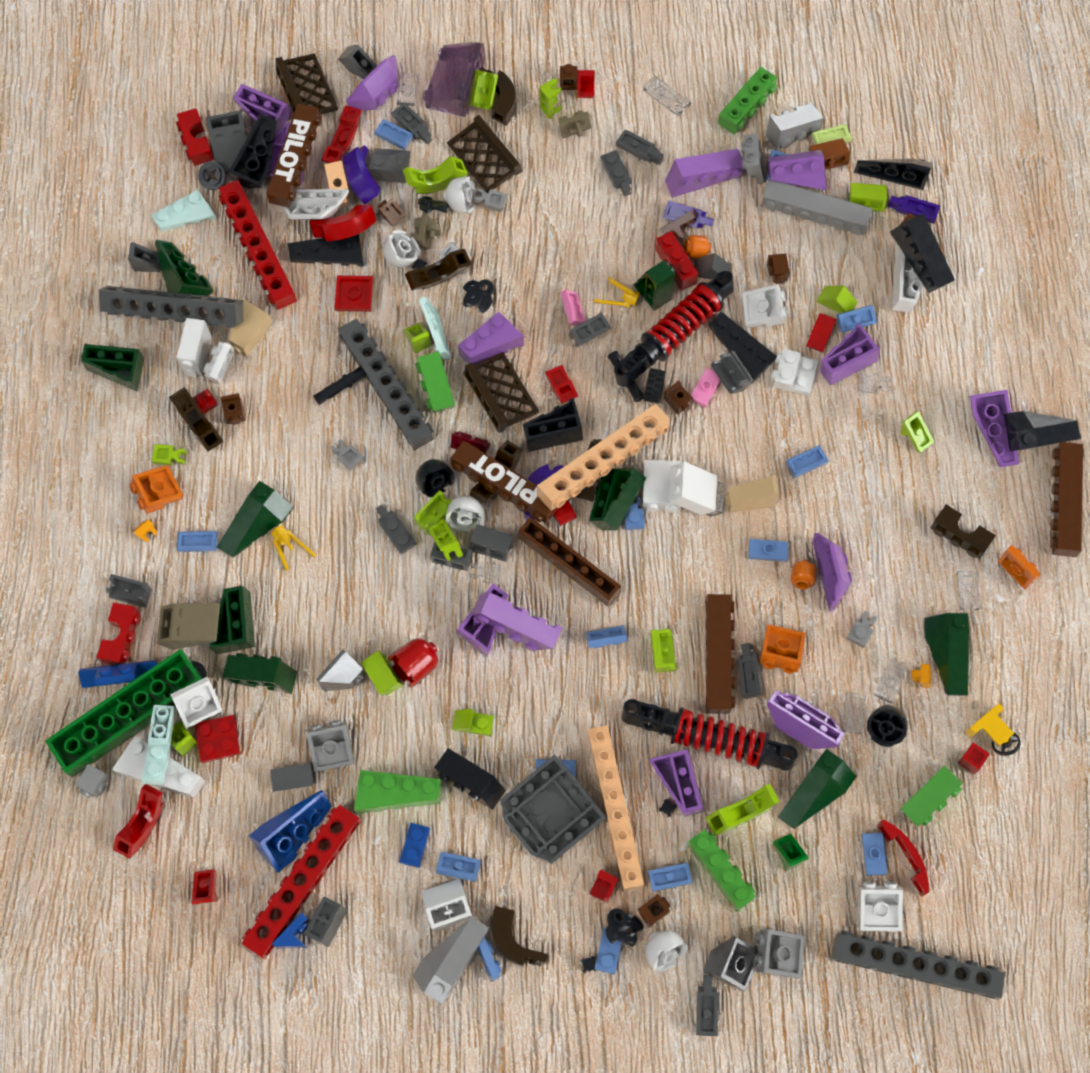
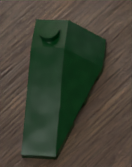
[155,240,214,296]
[217,480,293,558]
[778,748,857,829]

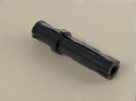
[607,351,644,403]
[313,366,366,405]

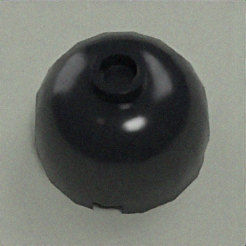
[415,459,454,498]
[866,705,908,747]

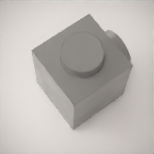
[75,764,110,798]

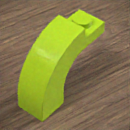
[403,156,468,194]
[705,784,780,836]

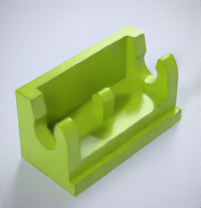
[468,70,498,110]
[539,78,561,119]
[848,183,887,212]
[414,490,452,536]
[427,520,463,561]
[650,629,677,673]
[360,651,403,696]

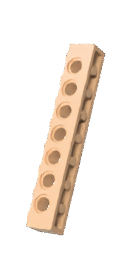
[537,404,670,511]
[588,725,644,892]

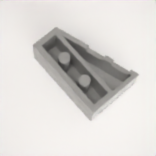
[766,102,824,150]

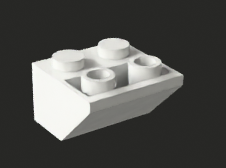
[421,878,472,932]

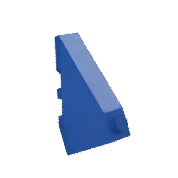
[249,790,332,873]

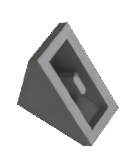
[128,242,162,272]
[694,253,731,280]

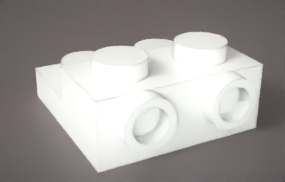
[742,284,788,328]
[203,342,235,384]
[771,349,818,396]
[170,677,223,728]
[858,881,903,931]

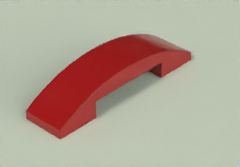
[321,105,362,163]
[877,820,929,897]

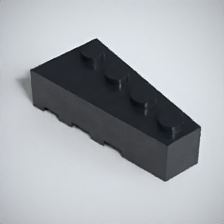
[890,213,955,293]

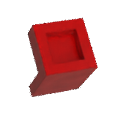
[577,70,595,98]
[958,742,990,775]
[590,869,619,904]

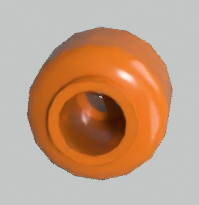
[683,235,711,259]
[790,560,817,590]

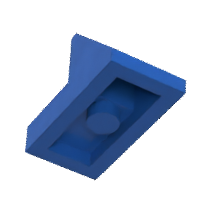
[272,913,311,949]

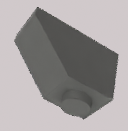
[338,44,377,79]

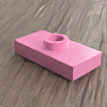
[560,290,586,326]
[691,368,721,408]

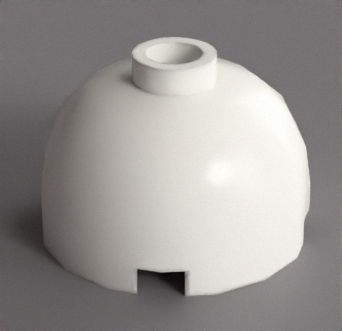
[444,177,476,213]
[383,230,420,268]
[446,496,484,533]
[645,931,688,972]

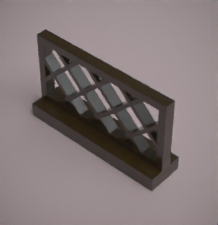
[275,53,338,115]
[447,115,522,193]
[464,352,539,433]

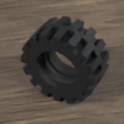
[644,368,665,404]

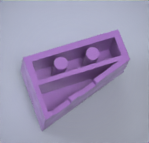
[767,150,826,190]
[458,312,524,365]
[820,323,879,386]
[456,584,508,656]
[648,749,705,817]

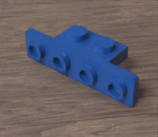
[78,660,158,688]

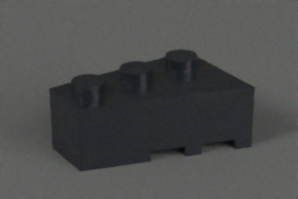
[523,397,583,452]
[434,748,506,810]

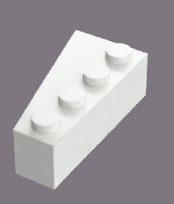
[892,241,938,313]
[112,736,206,799]

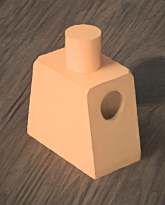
[324,161,350,207]

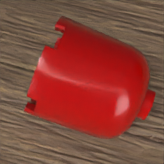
[388,638,438,688]

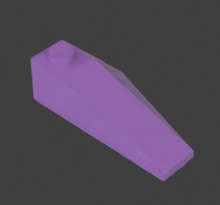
[970,390,1019,467]

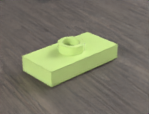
[812,124,852,145]

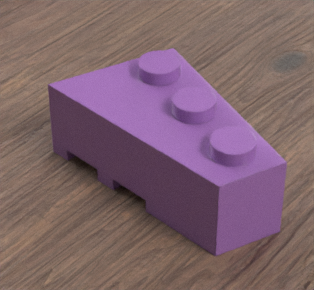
[233,83,292,134]

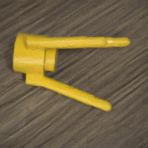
[593,277,640,308]
[271,525,316,571]

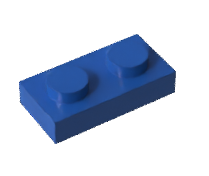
[399,823,430,868]

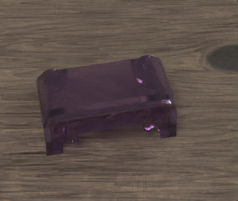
[423,42,485,117]

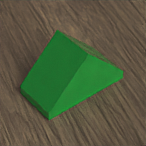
[773,834,808,871]

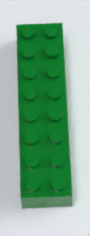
[45,649,203,777]

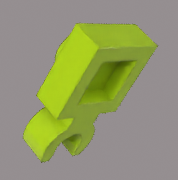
[152,444,187,466]

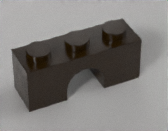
[930,504,996,559]

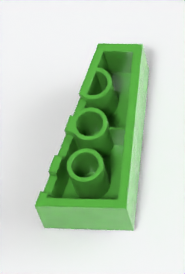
[354,770,442,814]

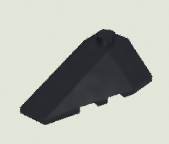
[229,113,277,189]
[854,158,931,190]
[1004,411,1080,451]

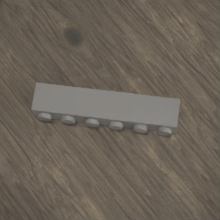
[761,179,873,235]

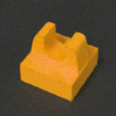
[132,519,157,542]
[911,664,932,688]

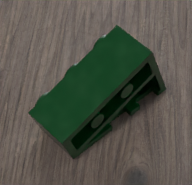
[633,260,675,311]
[81,344,144,392]
[589,468,646,530]
[209,585,255,654]
[222,653,297,694]

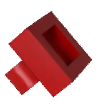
[192,388,218,414]

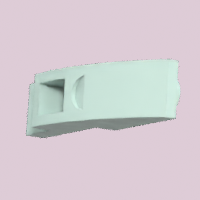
[142,705,174,785]

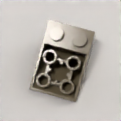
[156,603,220,650]

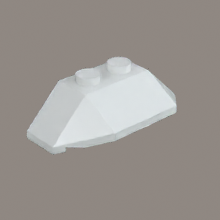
[281,189,349,219]

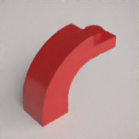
[309,205,376,241]
[113,784,164,859]

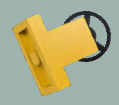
[966,703,1021,756]

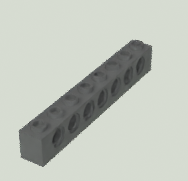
[99,286,243,328]
[338,318,434,451]
[831,931,1005,1000]

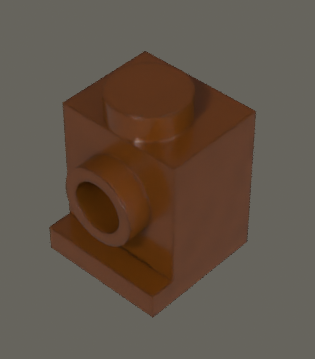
[560,64,577,90]
[766,253,790,284]
[664,381,693,414]
[220,393,246,425]
[637,894,671,928]

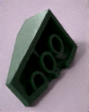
[924,613,969,696]

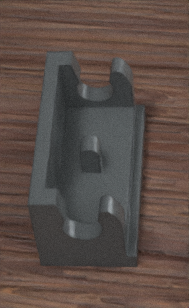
[568,312,611,347]
[711,351,753,394]
[470,524,513,562]
[430,542,474,571]
[106,574,152,608]
[270,763,315,792]
[304,897,348,947]

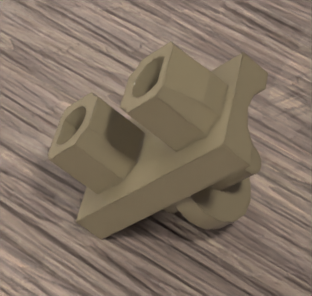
[559,110,592,138]
[411,212,441,250]

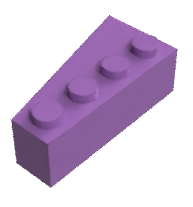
[665,149,744,198]
[472,592,563,652]

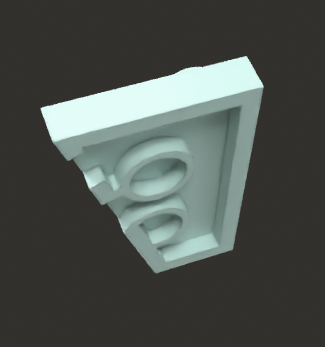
[151,189,216,232]
[419,296,451,360]

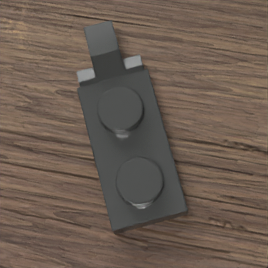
[391,103,432,144]
[616,129,664,165]
[600,150,631,197]
[376,505,417,555]
[738,643,764,699]
[696,975,719,1036]

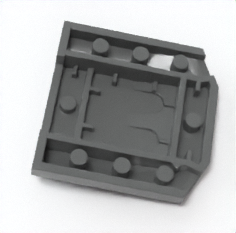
[500,754,607,864]

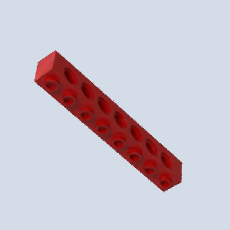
[218,180,297,310]
[241,804,361,959]

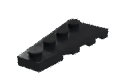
[288,234,364,267]
[709,311,777,383]

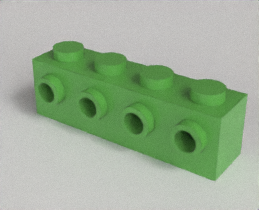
[718,66,778,135]
[687,829,755,912]

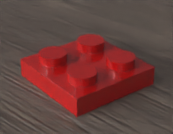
[334,275,374,312]
[194,715,241,763]

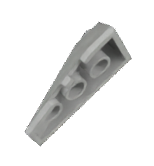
[413,916,489,1004]

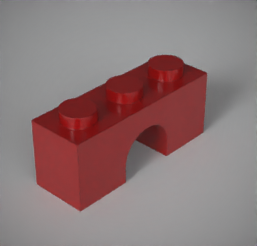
[176,108,214,166]
[655,231,698,291]
[96,602,141,665]

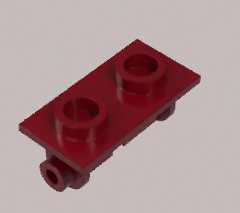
[450,431,491,454]

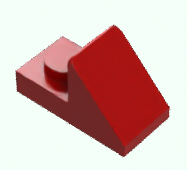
[191,869,218,905]

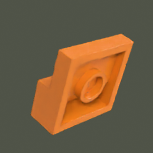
[129,465,184,514]
[998,545,1041,590]
[760,624,806,674]

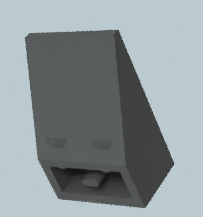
[206,110,247,172]

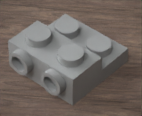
[741,133,765,184]
[306,720,354,772]
[753,929,805,979]

